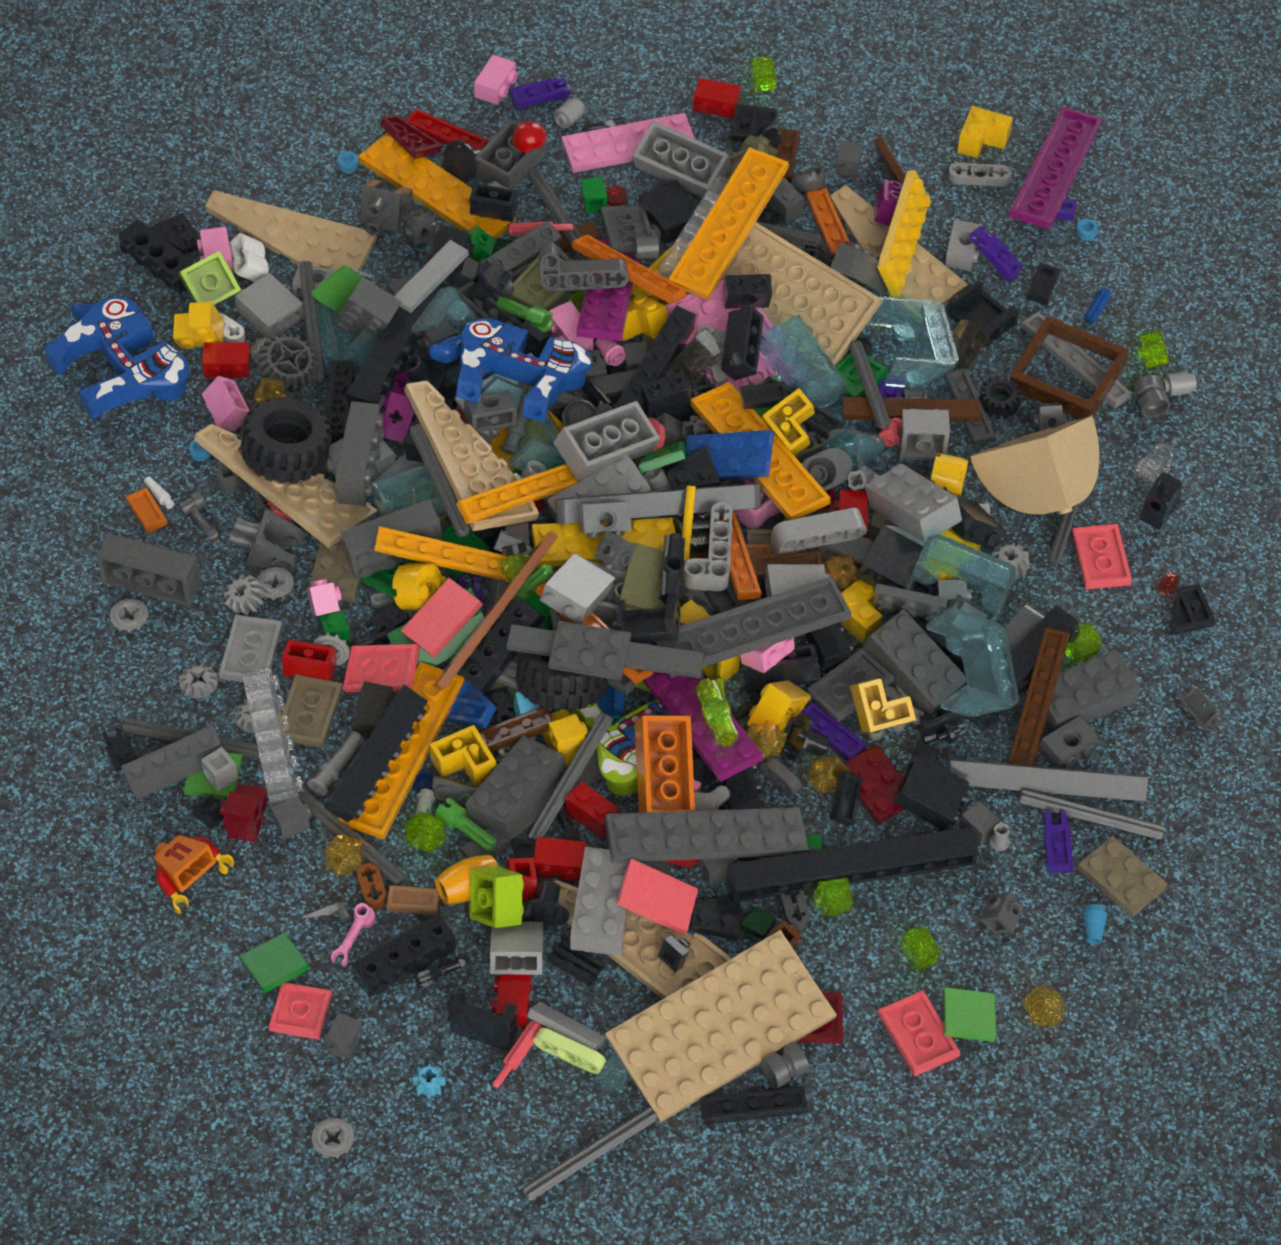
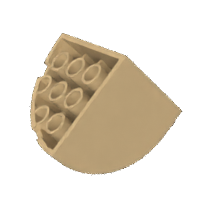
[970,416,1099,515]

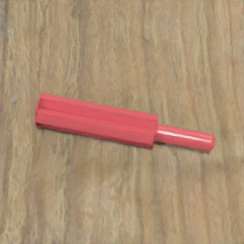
[509,221,574,236]
[493,1021,543,1088]

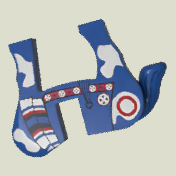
[44,297,190,419]
[429,318,593,423]

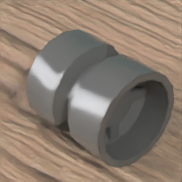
[1133,375,1170,418]
[760,1042,809,1089]

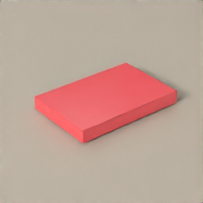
[1071,524,1132,589]
[401,578,483,658]
[342,644,420,693]
[616,858,698,935]
[877,990,961,1076]

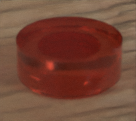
[606,186,626,206]
[1158,571,1180,596]

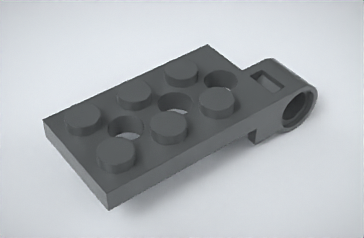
[600,205,659,259]

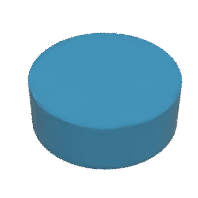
[337,151,359,173]
[1075,219,1098,240]
[189,440,212,461]

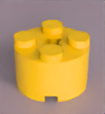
[931,453,969,496]
[393,563,447,611]

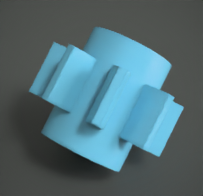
[413,1064,446,1099]

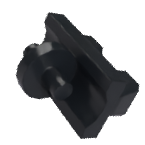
[919,705,964,744]

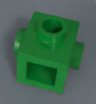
[464,225,496,262]

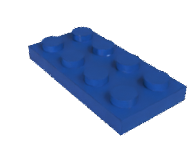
[684,430,774,480]

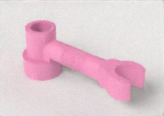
[331,903,376,967]

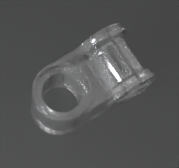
[1133,443,1174,487]

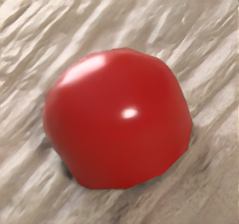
[512,121,547,153]

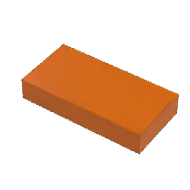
[126,487,168,534]

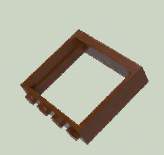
[1009,316,1128,419]

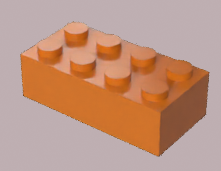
[635,716,695,813]

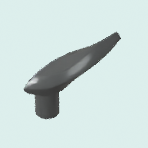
[302,901,351,923]

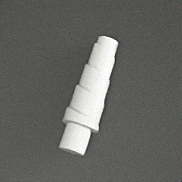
[144,476,174,509]

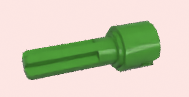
[496,296,554,333]
[512,564,554,601]
[435,798,497,851]

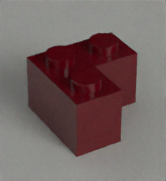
[221,783,268,843]

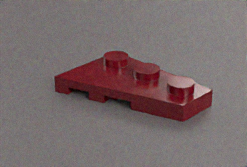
[380,114,443,159]

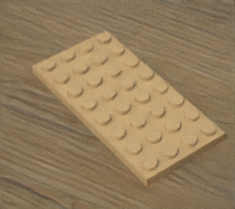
[721,223,883,372]
[605,930,836,1123]

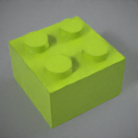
[178,251,241,305]
[470,865,524,928]

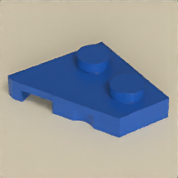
[446,679,496,728]

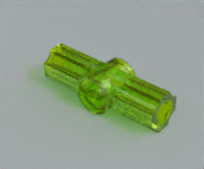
[695,678,738,747]

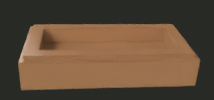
[386,885,440,915]

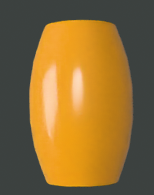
[435,855,498,904]

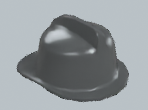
[802,448,853,491]

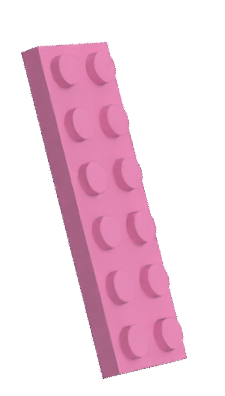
[561,113,695,173]

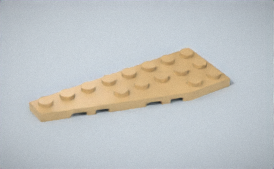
[830,185,968,324]
[205,190,377,275]
[404,381,539,531]
[194,424,378,548]
[554,880,732,999]

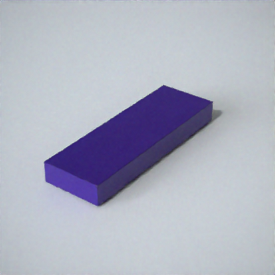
[796,702,867,761]

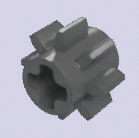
[681,416,711,442]

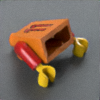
[154,835,234,914]

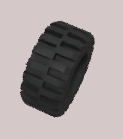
[240,397,332,484]
[516,628,608,711]

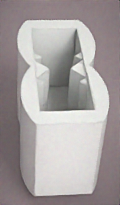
[230,233,269,282]

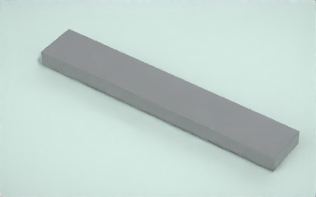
[1021,312,1132,409]

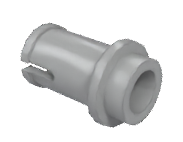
[414,789,436,822]
[989,823,1010,852]

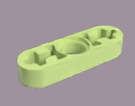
[533,1028,606,1074]

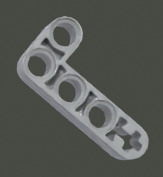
[683,502,733,591]
[770,508,867,554]

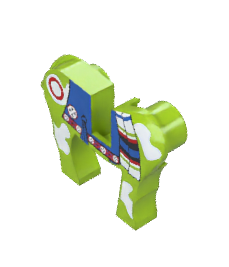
[569,678,728,796]

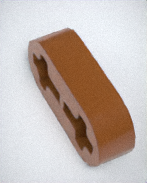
[357,863,386,910]

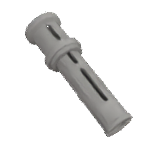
[307,731,364,796]

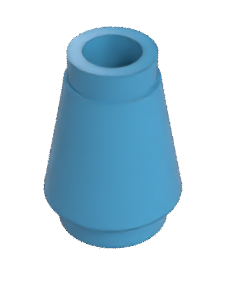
[1082,904,1107,944]

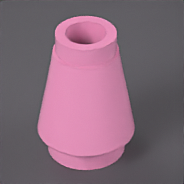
[595,339,626,366]

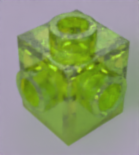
[404,812,446,852]

